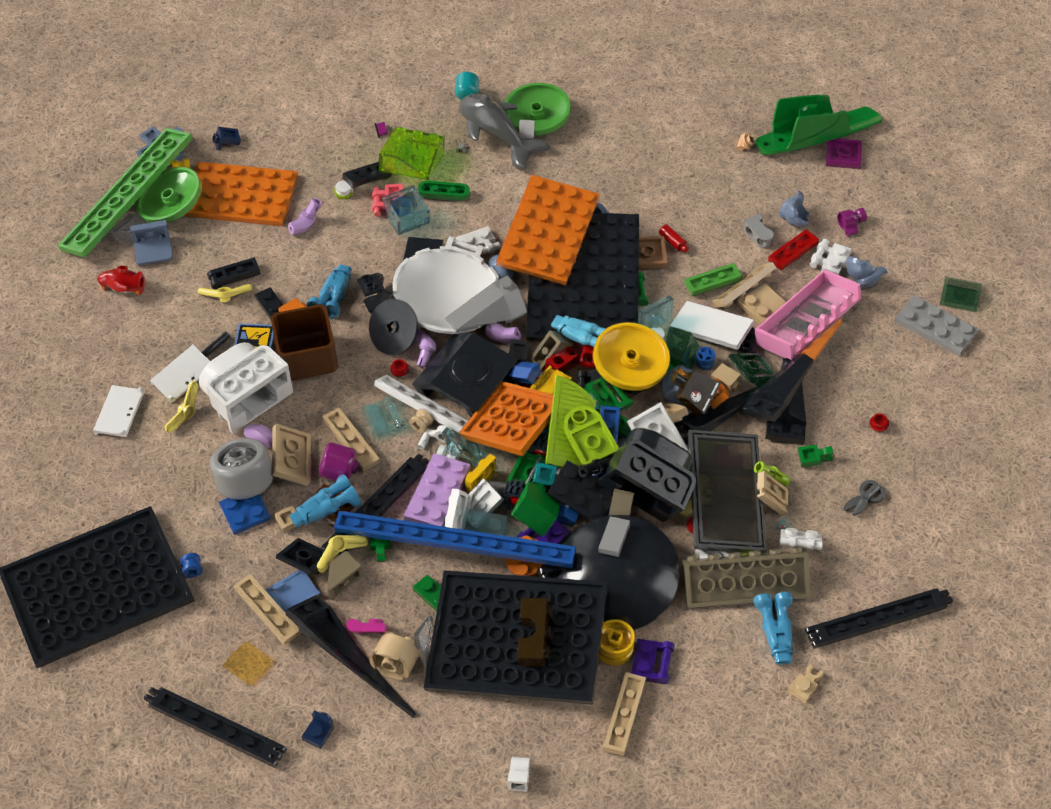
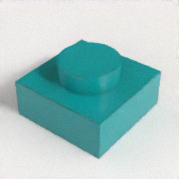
[533,463,557,486]

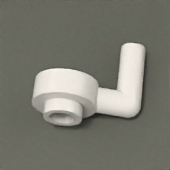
[417,425,455,450]

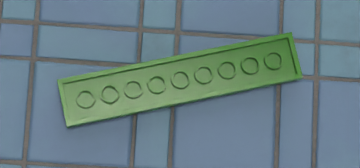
[57,128,193,258]

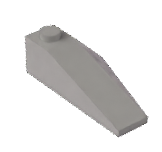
[445,276,527,332]

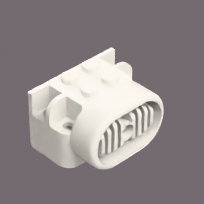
[199,342,293,434]

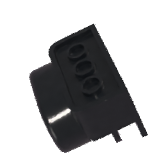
[597,428,696,522]

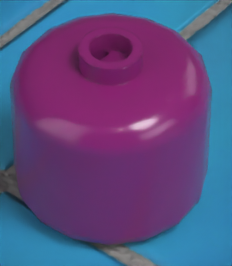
[319,442,359,481]

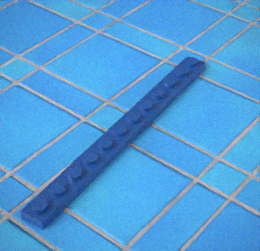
[334,511,576,568]

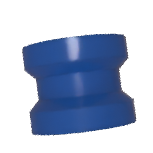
[696,347,715,370]
[180,553,203,578]

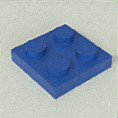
[219,495,271,535]

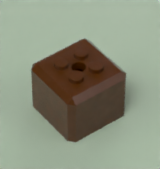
[270,304,339,381]

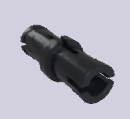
[578,456,613,478]

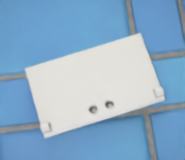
[150,344,210,404]
[93,385,145,437]

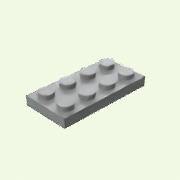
[894,295,979,356]

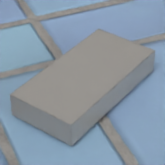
[598,516,630,557]

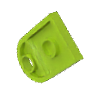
[564,406,619,465]

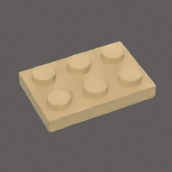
[272,424,311,486]

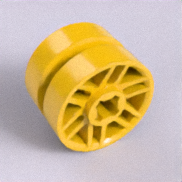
[599,620,635,666]

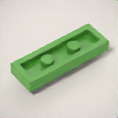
[684,263,742,297]

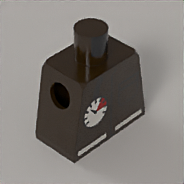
[671,371,721,416]

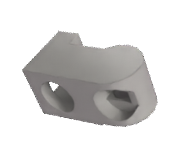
[743,213,774,249]

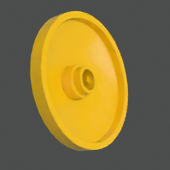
[593,323,670,391]

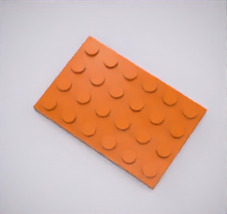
[183,161,299,226]
[496,175,600,286]

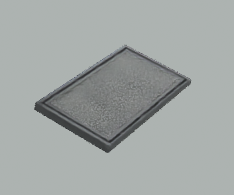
[688,430,767,554]

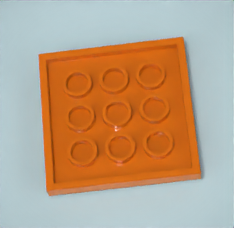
[459,381,553,456]

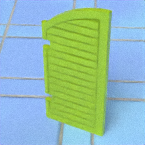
[545,375,596,469]

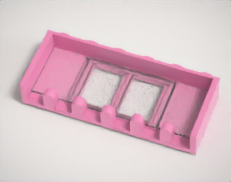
[755,269,861,360]

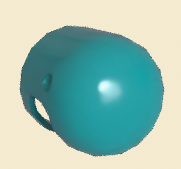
[455,71,480,100]

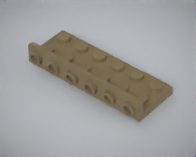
[682,547,811,608]

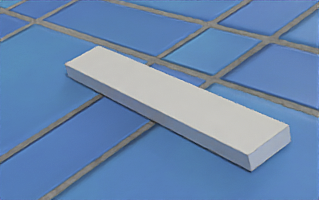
[374,375,468,433]

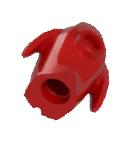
[97,265,145,295]

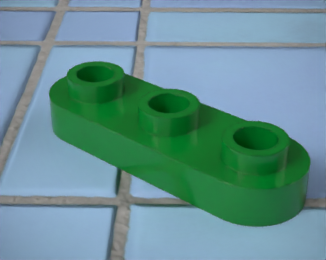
[418,181,470,201]

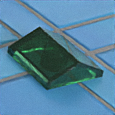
[939,276,982,312]
[665,326,700,370]
[728,352,776,387]

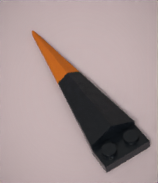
[742,319,842,422]

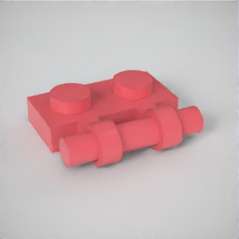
[372,184,403,217]

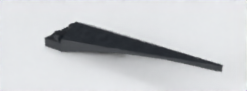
[765,321,806,445]
[674,380,768,444]
[286,594,416,718]

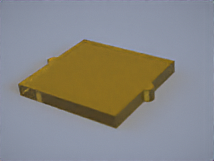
[222,641,273,686]

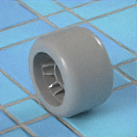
[210,438,274,500]

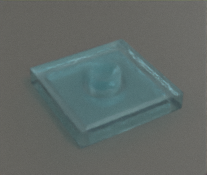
[638,295,674,328]

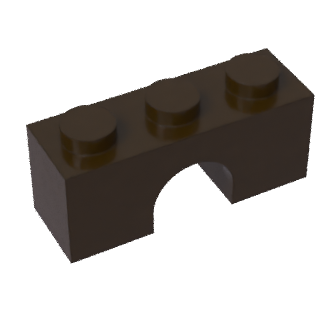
[517,598,552,666]

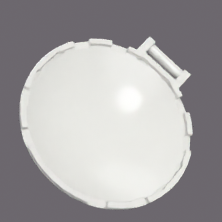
[392,236,499,334]

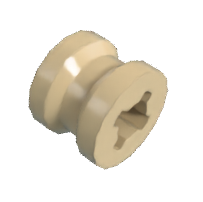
[409,409,433,433]

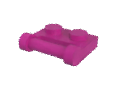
[346,619,389,633]

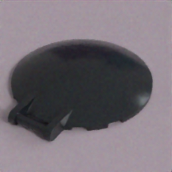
[537,515,680,630]

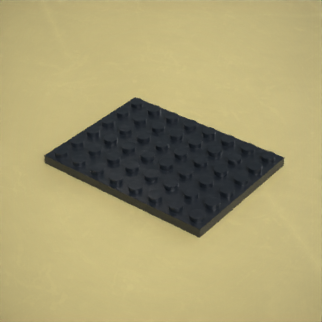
[526,213,639,342]
[0,506,195,668]
[423,570,608,705]

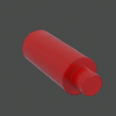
[659,224,689,253]

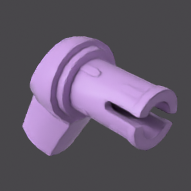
[288,198,322,235]
[485,322,521,344]
[415,329,436,368]
[244,424,272,449]

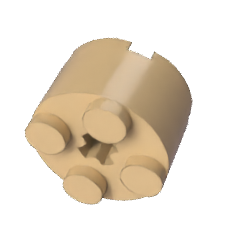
[370,631,419,681]

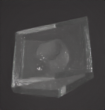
[106,211,147,249]
[414,616,434,674]

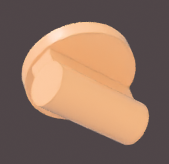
[737,132,755,151]

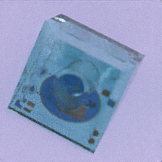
[382,185,430,235]

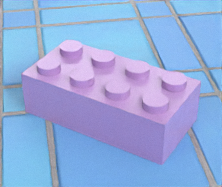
[404,453,471,527]

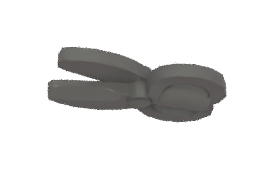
[843,480,886,516]

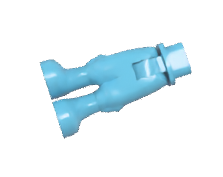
[551,315,606,347]

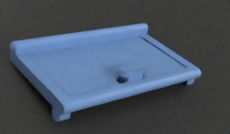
[265,570,321,613]

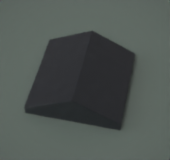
[276,538,324,575]

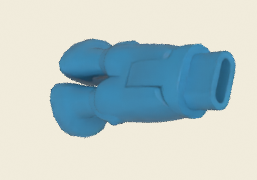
[307,264,352,319]
[289,474,362,528]
[753,592,793,665]

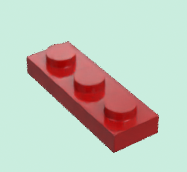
[768,229,819,271]

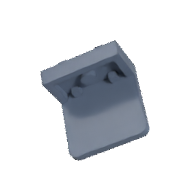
[130,220,173,266]

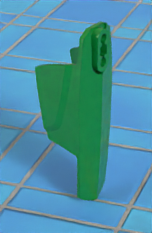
[756,94,882,155]

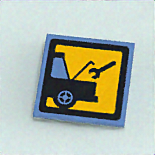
[234,323,274,349]

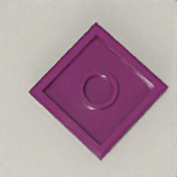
[825,138,862,169]

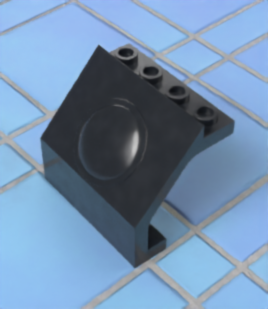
[412,332,518,417]

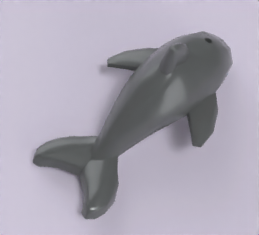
[459,93,550,170]

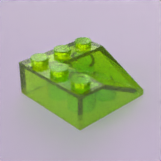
[379,127,445,180]

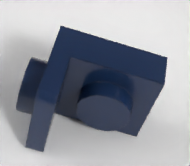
[212,126,241,150]
[301,710,334,749]

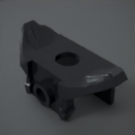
[357,273,396,314]

